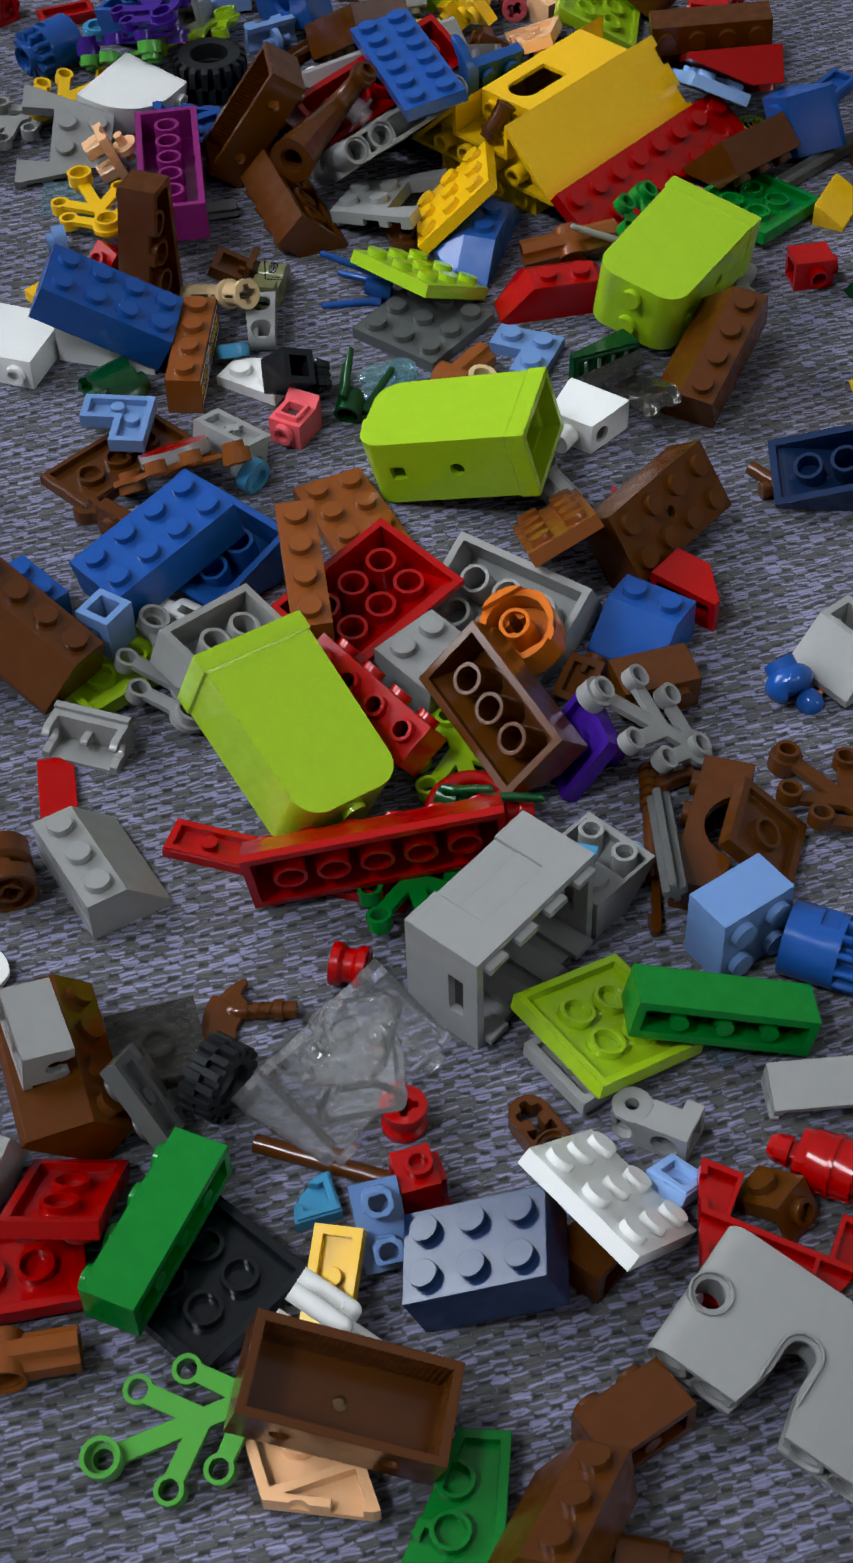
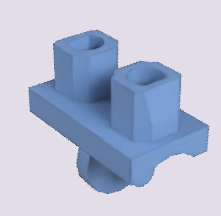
[243,14,297,56]
[346,1174,405,1276]

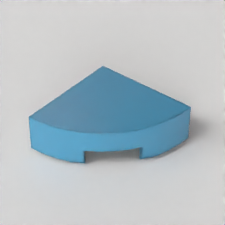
[294,1171,343,1232]

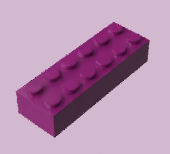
[134,105,210,242]

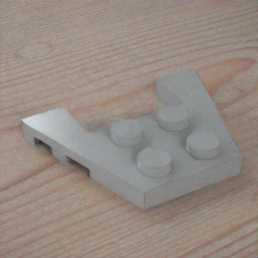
[14,85,115,189]
[330,168,449,230]

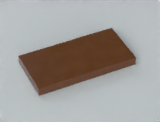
[40,414,192,509]

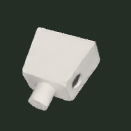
[555,377,629,454]

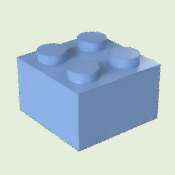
[684,853,795,976]

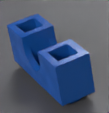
[254,0,333,29]

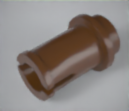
[480,98,516,143]

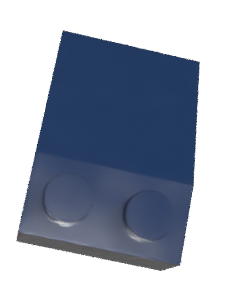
[767,424,853,511]

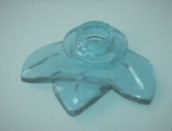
[357,357,418,400]

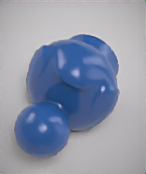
[764,653,824,715]

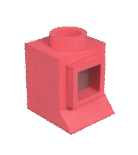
[268,386,322,450]

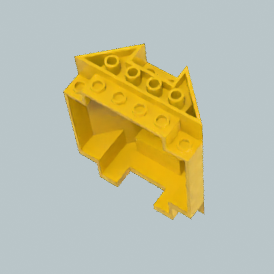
[411,14,692,215]

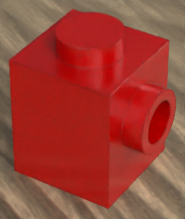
[784,241,838,291]

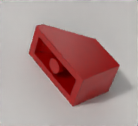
[650,548,720,632]

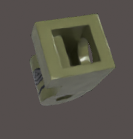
[245,261,291,311]

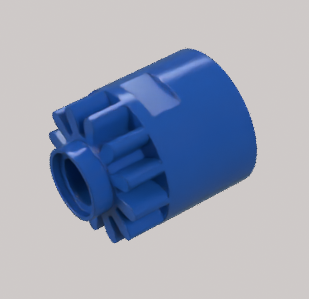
[13,13,82,78]
[775,899,853,997]

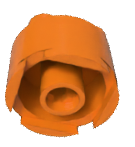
[476,585,566,675]

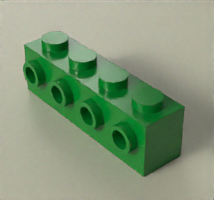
[621,963,822,1057]
[78,1127,233,1337]

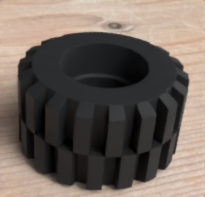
[172,37,248,107]

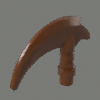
[202,978,298,1088]

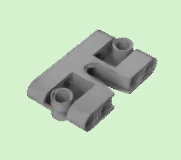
[311,75,468,184]
[646,1226,853,1503]

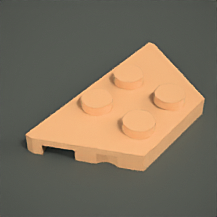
[244,1398,382,1522]

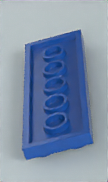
[350,8,468,122]

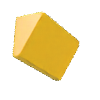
[812,173,853,233]

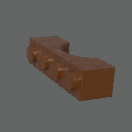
[668,755,756,910]

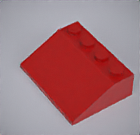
[680,43,784,93]
[270,518,465,664]

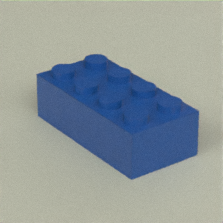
[28,243,184,371]
[69,469,245,625]

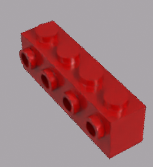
[317,632,448,777]

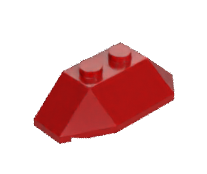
[494,259,601,325]

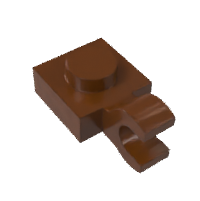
[72,495,132,535]

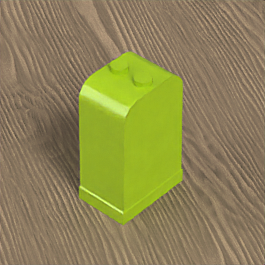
[593,175,762,350]
[360,366,564,502]
[177,610,394,836]

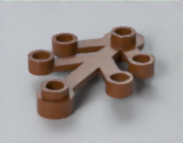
[113,439,252,497]

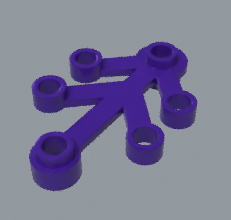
[109,0,191,33]
[76,23,190,57]

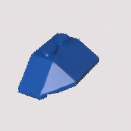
[433,199,521,287]

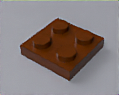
[717,776,807,883]

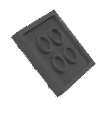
[352,288,494,373]

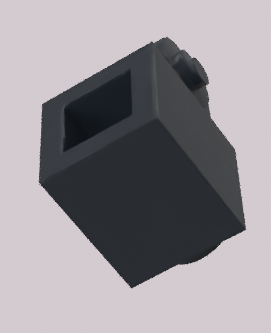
[260,347,332,395]

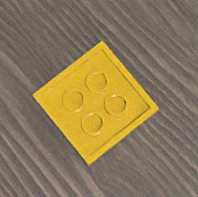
[417,141,497,254]

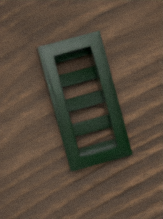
[569,329,640,382]

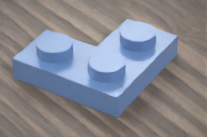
[489,323,565,374]
[79,394,157,453]

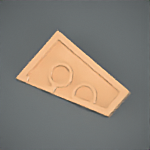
[504,15,562,56]

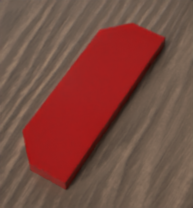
[36,757,78,819]

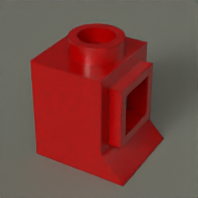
[388,1143,451,1215]

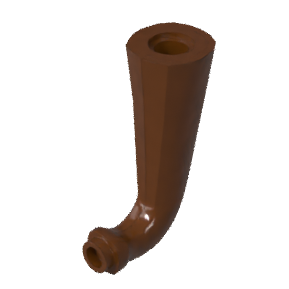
[270,61,377,182]

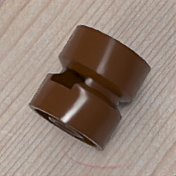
[0,831,40,913]

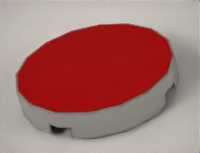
[138,435,211,471]

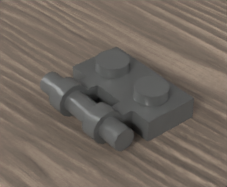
[99,1042,188,1151]

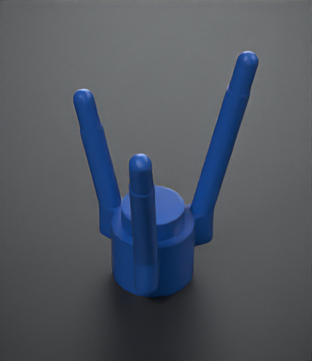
[319,250,394,309]

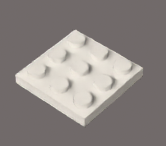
[518,1129,697,1272]

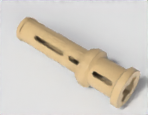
[180,278,260,309]

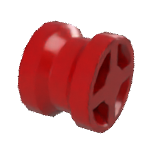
[327,941,373,991]
[380,1085,428,1144]

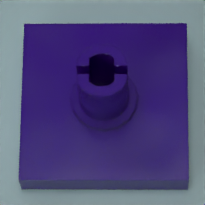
[554,693,626,802]

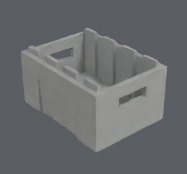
[404,810,597,1050]

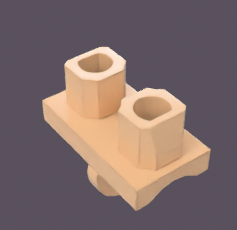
[81,122,136,185]

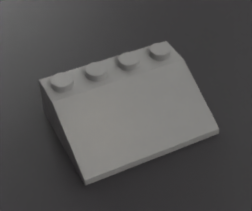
[434,531,603,686]

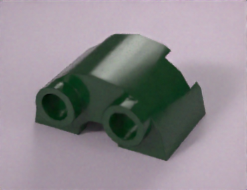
[78,356,151,396]

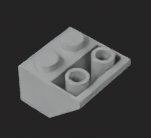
[792,595,853,708]
[562,811,655,938]

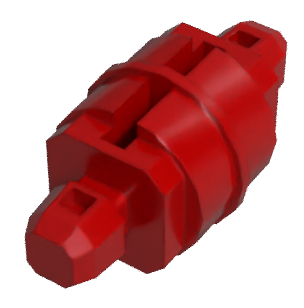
[766,1127,853,1205]

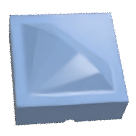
[645,1153,698,1209]

